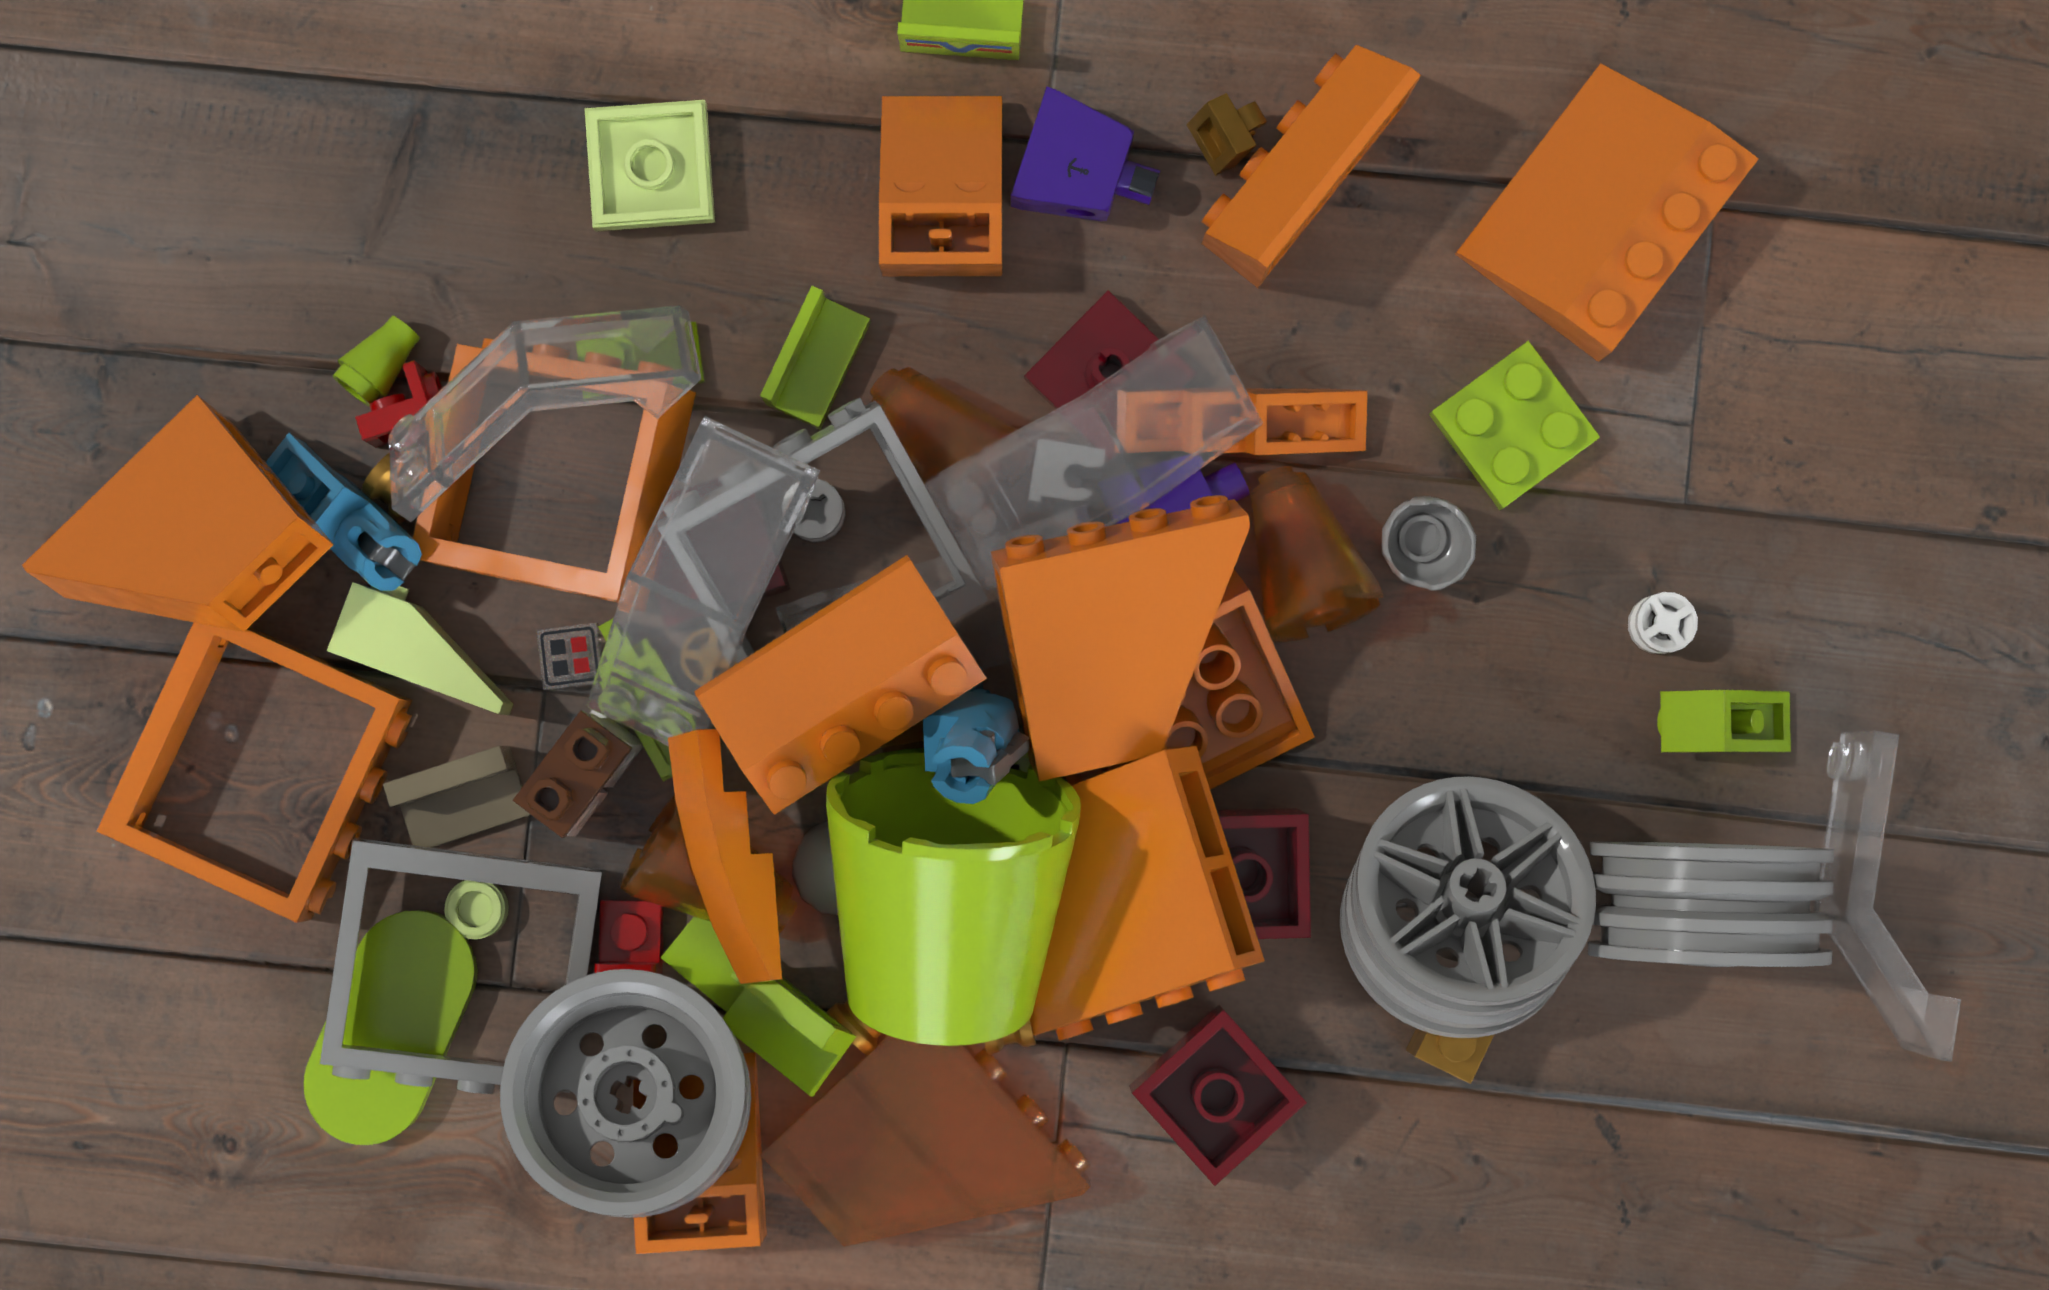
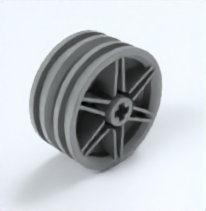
[1340,777,1596,1038]
[1588,842,1834,967]
[500,969,751,1218]

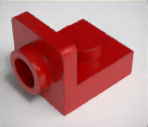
[355,360,445,448]
[594,900,664,974]

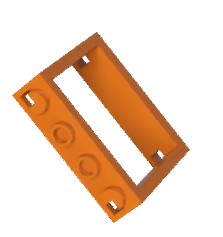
[413,338,696,609]
[96,622,413,923]

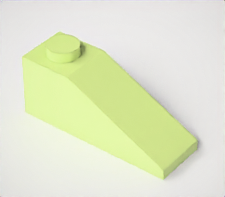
[327,582,513,715]

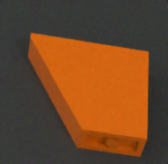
[22,395,334,632]
[990,495,1250,782]
[1030,746,1265,1041]

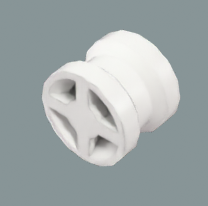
[782,478,846,542]
[1628,592,1698,654]

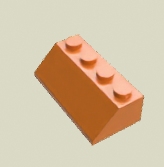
[1201,45,1421,288]
[694,555,987,815]

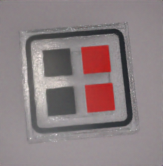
[536,623,606,691]

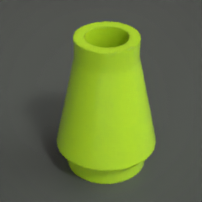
[332,315,420,407]

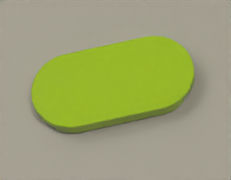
[304,910,478,1145]

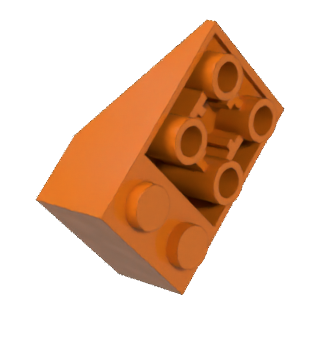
[879,96,1002,277]
[633,1052,767,1254]

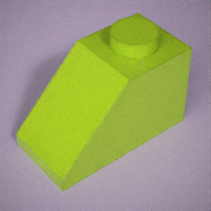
[1657,690,1791,753]

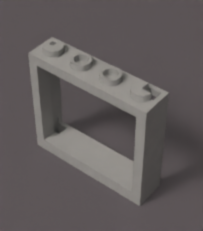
[659,398,989,663]
[320,838,602,1094]

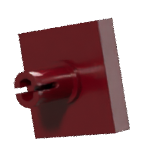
[1024,290,1194,462]

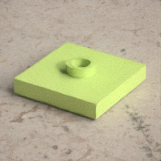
[585,100,715,231]

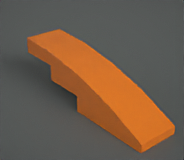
[1115,388,1367,455]
[668,729,782,984]

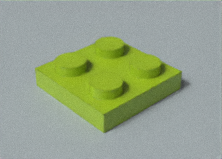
[1429,340,1600,510]

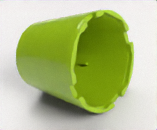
[826,748,1081,1046]

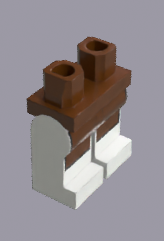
[512,708,643,838]

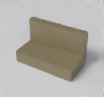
[383,746,531,848]

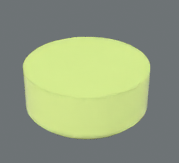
[444,880,509,939]

